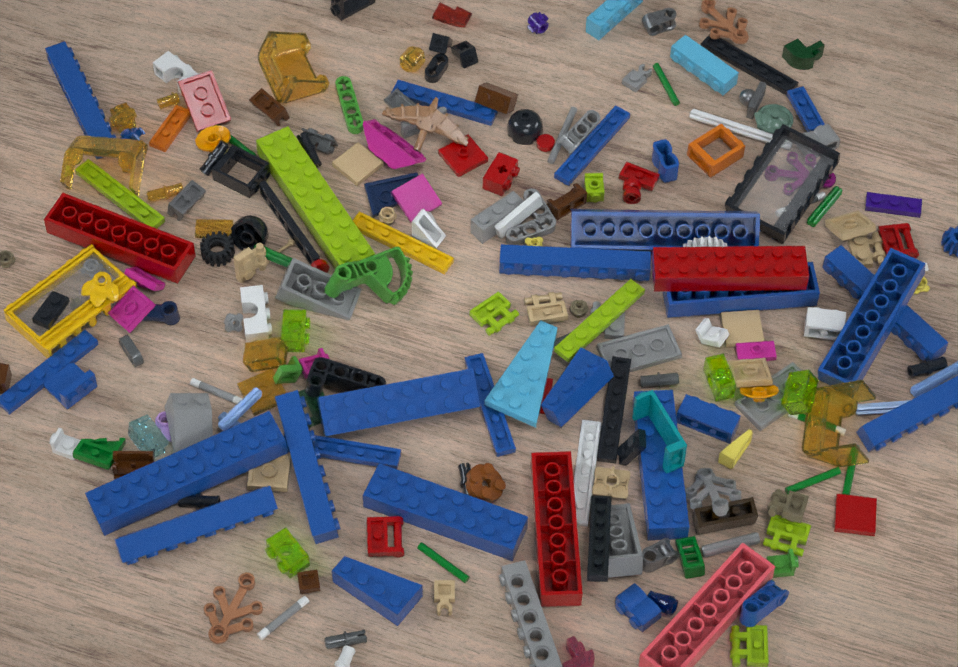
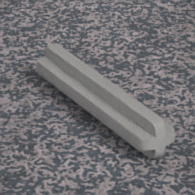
[701,532,760,557]

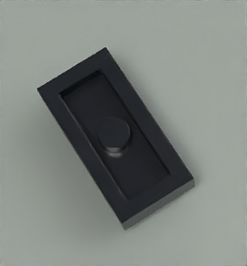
[32,290,70,330]
[617,429,646,466]

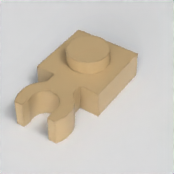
[434,580,455,616]

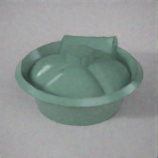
[754,104,794,134]

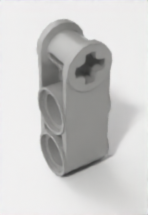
[557,110,600,155]

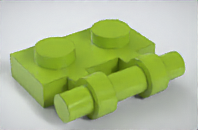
[469,291,519,336]
[763,515,811,557]
[729,625,769,667]

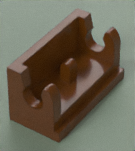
[249,88,290,126]
[547,183,587,221]
[112,451,155,479]

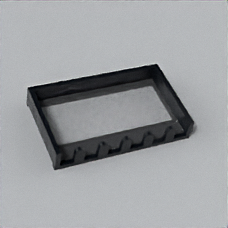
[725,124,840,244]

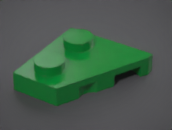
[72,438,126,470]

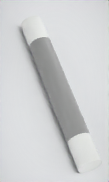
[190,378,243,404]
[257,596,309,640]

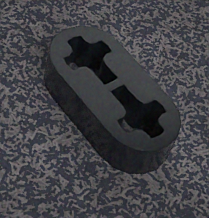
[425,53,449,83]

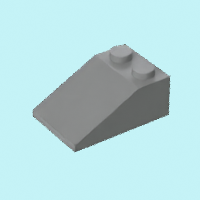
[164,393,213,453]

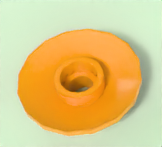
[195,125,231,152]
[740,385,779,402]

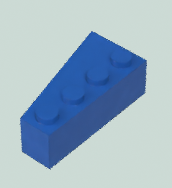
[541,347,614,427]
[332,556,423,626]

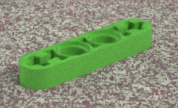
[335,76,363,134]

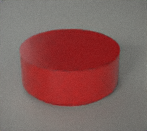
[537,134,555,152]
[311,259,330,273]

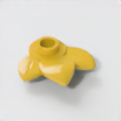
[81,272,119,308]

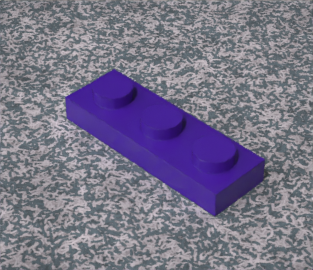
[865,192,922,218]

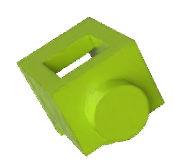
[584,173,605,202]

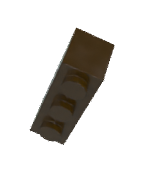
[692,497,758,535]

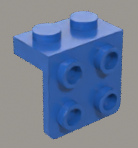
[44,362,98,410]

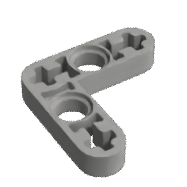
[506,188,556,245]

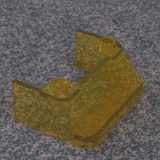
[60,135,145,196]
[802,379,876,467]

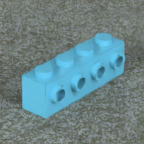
[585,0,643,40]
[670,35,739,95]

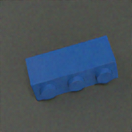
[676,394,741,444]

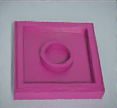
[391,173,442,223]
[107,285,156,333]

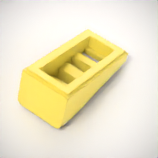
[718,429,753,469]

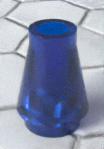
[647,590,678,615]

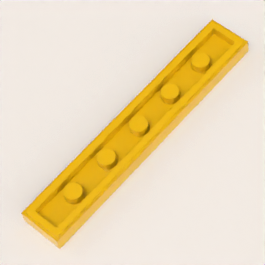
[353,211,454,275]

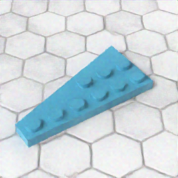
[485,320,558,428]

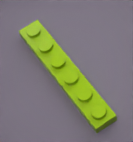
[75,159,165,229]
[554,279,645,363]

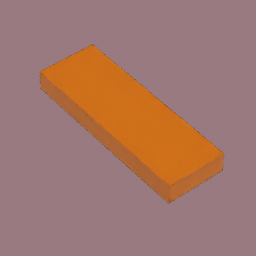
[149,105,191,152]

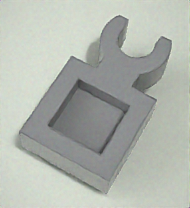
[622,64,652,93]

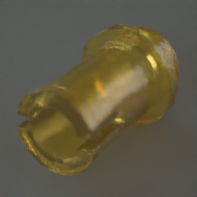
[156,92,180,110]

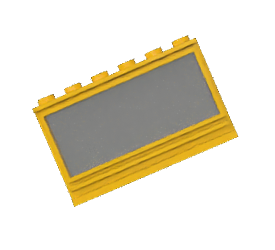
[3,244,137,358]

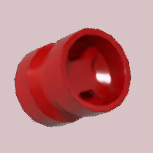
[623,178,641,204]

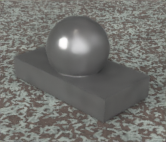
[739,81,767,119]
[384,88,416,108]

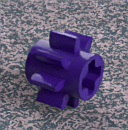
[527,12,549,34]

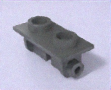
[300,128,338,154]

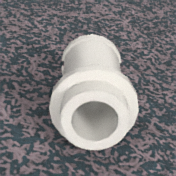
[334,645,356,667]

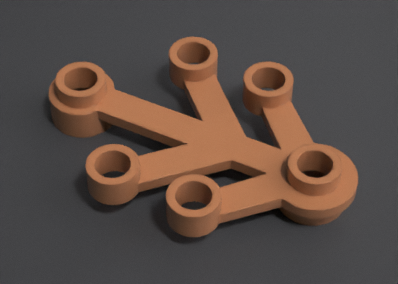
[699,0,749,44]
[204,572,263,644]

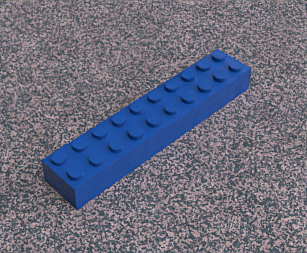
[570,209,760,250]
[85,411,289,536]

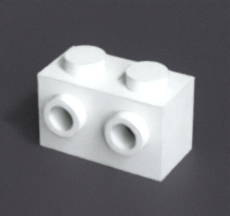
[804,307,846,340]

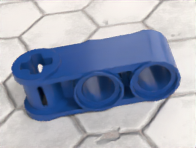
[739,580,789,627]

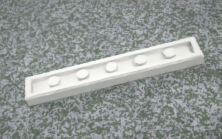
[574,420,602,527]

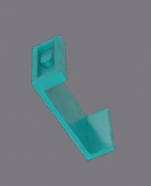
[632,390,687,474]

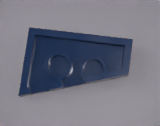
[364,172,418,218]

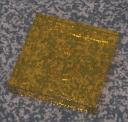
[237,369,286,416]

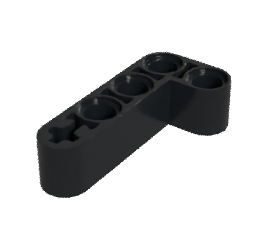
[305,357,386,398]

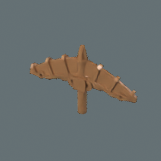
[382,97,469,152]

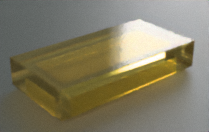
[195,219,234,238]

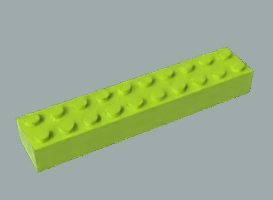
[256,126,375,270]

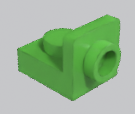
[273,356,302,384]
[766,549,799,578]

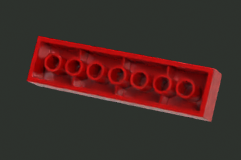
[44,193,196,284]
[652,246,809,292]
[531,451,583,607]

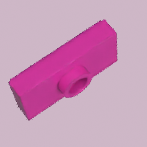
[124,267,165,291]
[735,341,777,361]

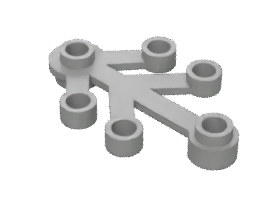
[685,468,742,516]

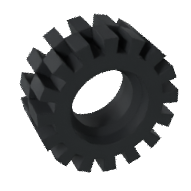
[200,231,235,267]

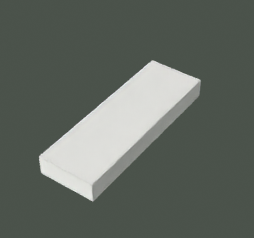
[494,192,543,239]

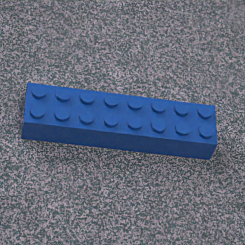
[818,248,925,396]
[663,262,820,318]
[317,368,480,436]
[632,390,690,541]
[363,463,528,561]

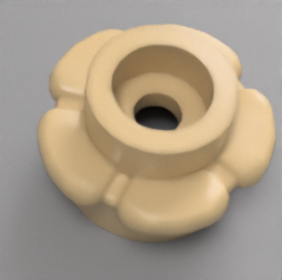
[379,207,397,224]

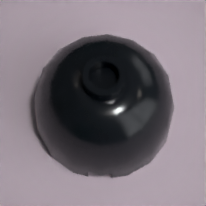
[507,109,543,145]
[230,215,269,251]

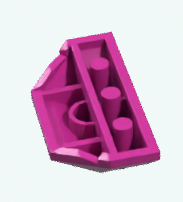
[363,119,426,169]

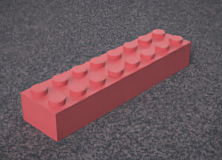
[639,542,775,667]

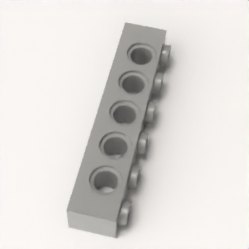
[499,560,562,667]

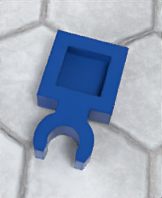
[118,127,145,147]

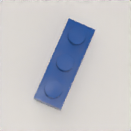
[787,86,825,132]

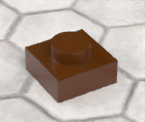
[297,569,321,594]

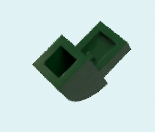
[782,39,825,70]

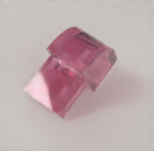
[562,636,595,667]

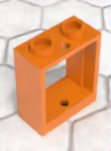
[687,124,745,178]

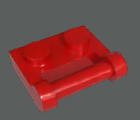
[877,223,919,259]
[367,516,405,558]

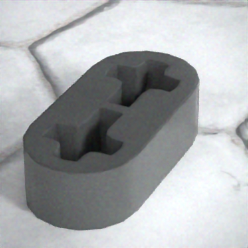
[118,334,144,367]

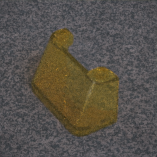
[258,31,330,104]

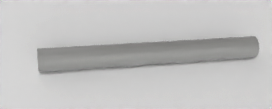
[547,107,577,164]

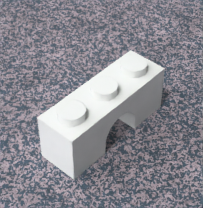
[153,51,200,96]
[240,285,272,345]

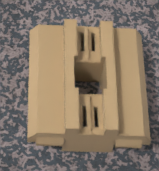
[592,466,631,499]

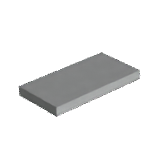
[596,324,682,372]
[734,362,819,431]

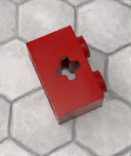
[483,152,520,196]

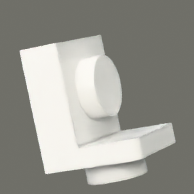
[696,318,730,348]
[50,428,81,460]

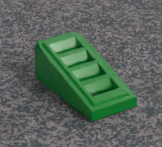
[675,536,705,579]

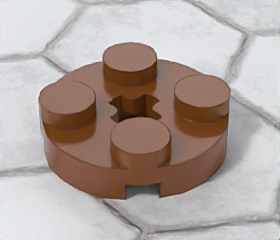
[465,463,506,503]

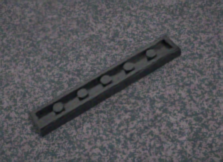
[701,34,799,96]
[259,180,320,265]
[597,356,631,464]
[587,496,611,582]

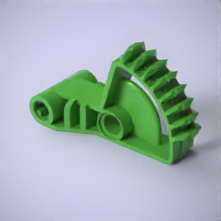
[324,247,413,305]

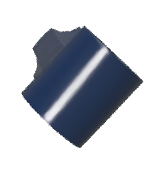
[142,301,180,326]

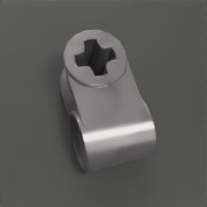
[642,8,676,36]
[642,538,680,573]

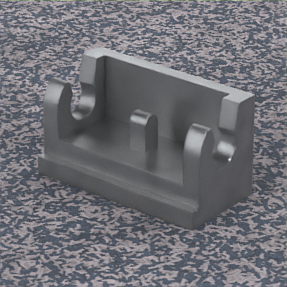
[167,180,206,221]

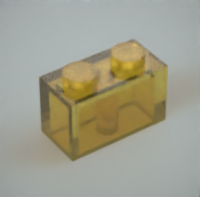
[243,337,288,372]

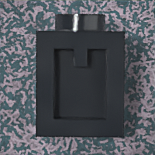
[429,33,453,54]
[451,41,478,69]

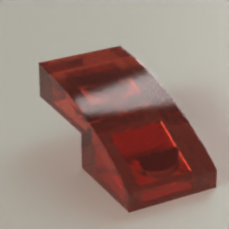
[432,2,472,28]

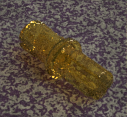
[147,183,183,202]

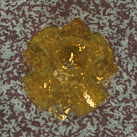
[109,102,137,134]

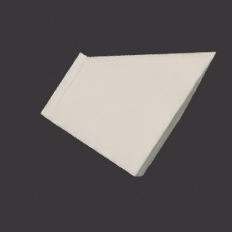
[412,209,446,249]

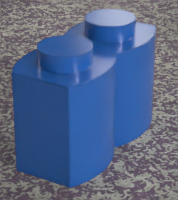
[652,139,679,183]
[615,583,662,632]

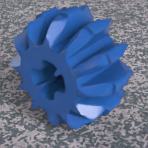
[941,225,958,258]

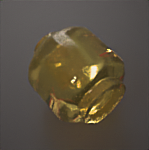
[399,46,426,72]

